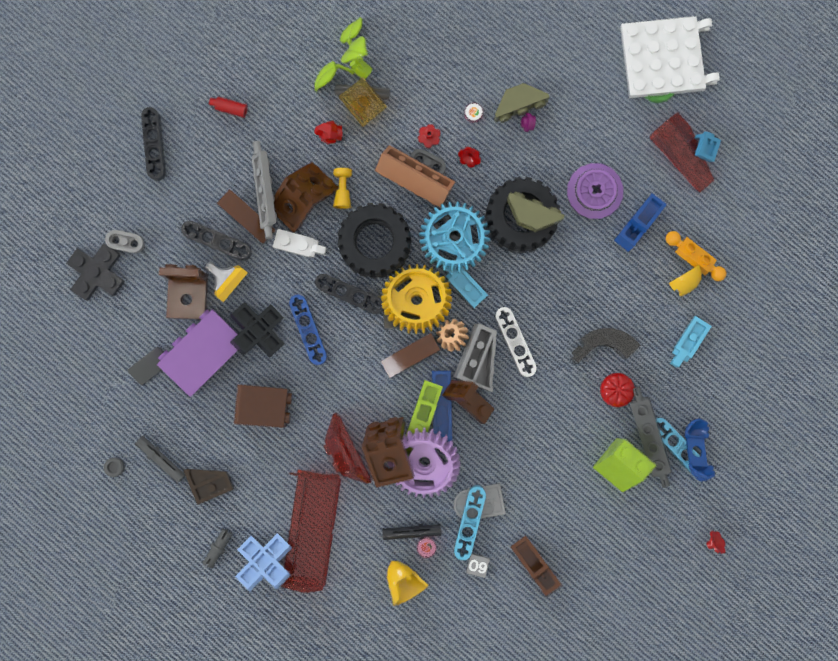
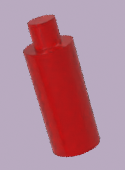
[209,96,248,118]

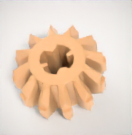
[436,319,469,352]

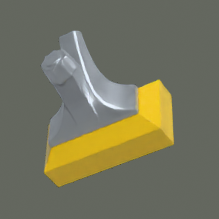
[205,262,248,302]

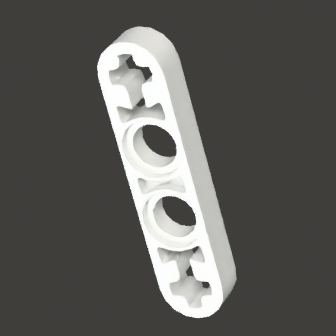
[495,307,536,377]

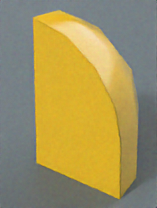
[669,265,702,296]

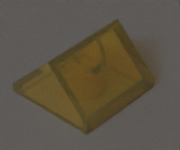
[338,77,387,127]

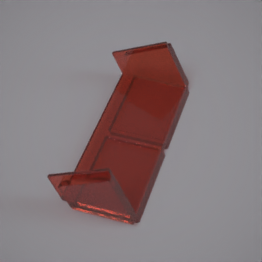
[280,470,341,593]

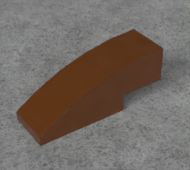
[217,189,276,244]
[381,333,440,378]
[511,536,562,597]

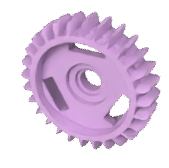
[388,427,460,498]

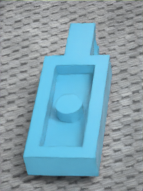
[442,266,488,308]
[670,316,712,368]

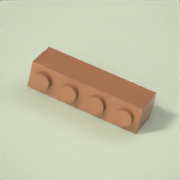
[375,145,455,208]

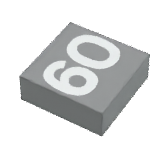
[466,553,490,578]

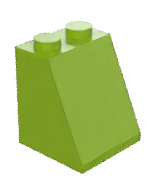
[592,438,656,492]

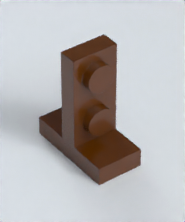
[442,380,494,424]

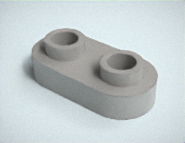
[105,230,145,254]

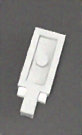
[273,229,327,258]

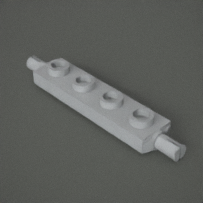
[251,141,277,240]

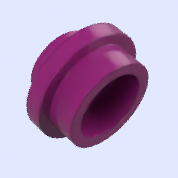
[521,113,536,132]

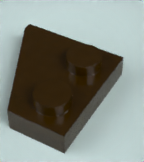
[183,469,234,505]

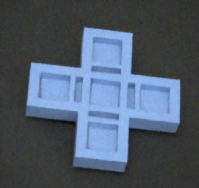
[235,533,292,591]

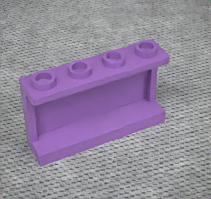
[157,309,238,397]

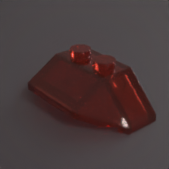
[323,412,372,484]

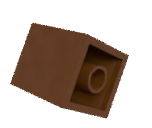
[234,385,292,428]

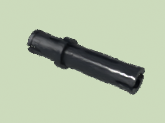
[382,524,441,541]

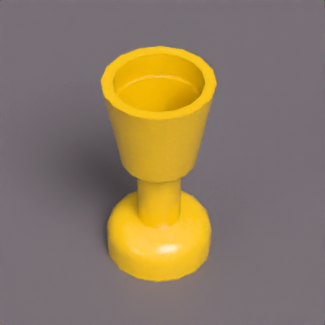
[333,168,352,209]

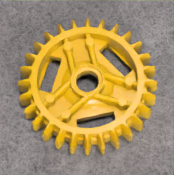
[381,264,452,334]

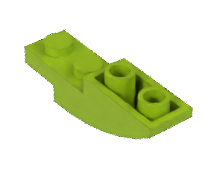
[405,380,443,456]

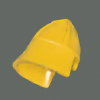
[387,560,429,606]

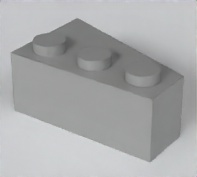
[453,324,497,392]

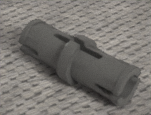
[202,528,233,569]

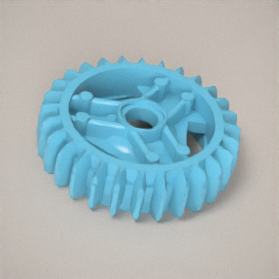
[419,201,490,273]

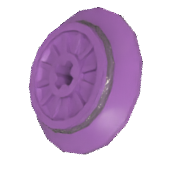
[567,163,623,219]

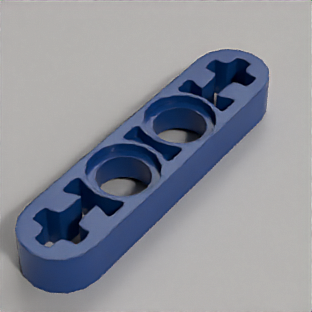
[289,294,327,365]

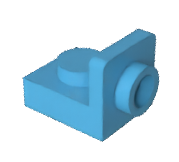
[694,132,721,162]

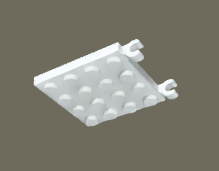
[620,16,720,98]

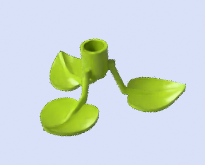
[315,17,372,92]

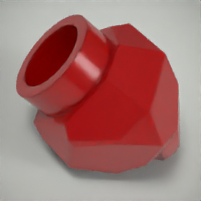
[314,121,343,144]

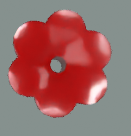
[418,124,441,148]
[458,146,481,168]
[706,531,726,554]

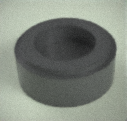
[104,457,125,477]

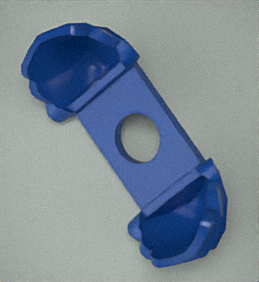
[685,419,715,482]

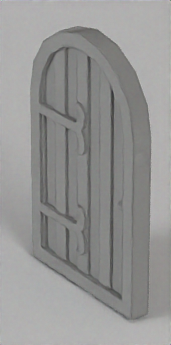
[454,483,506,519]

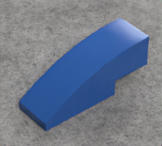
[614,193,667,252]

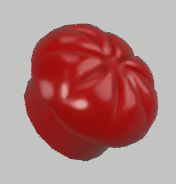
[600,373,635,407]

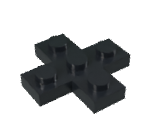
[66,243,125,301]
[230,302,285,358]

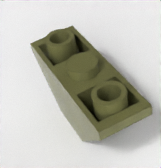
[494,83,550,123]
[507,192,565,233]

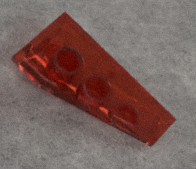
[649,112,714,193]

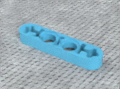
[656,418,700,474]
[454,485,486,560]

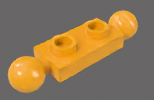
[665,231,727,281]

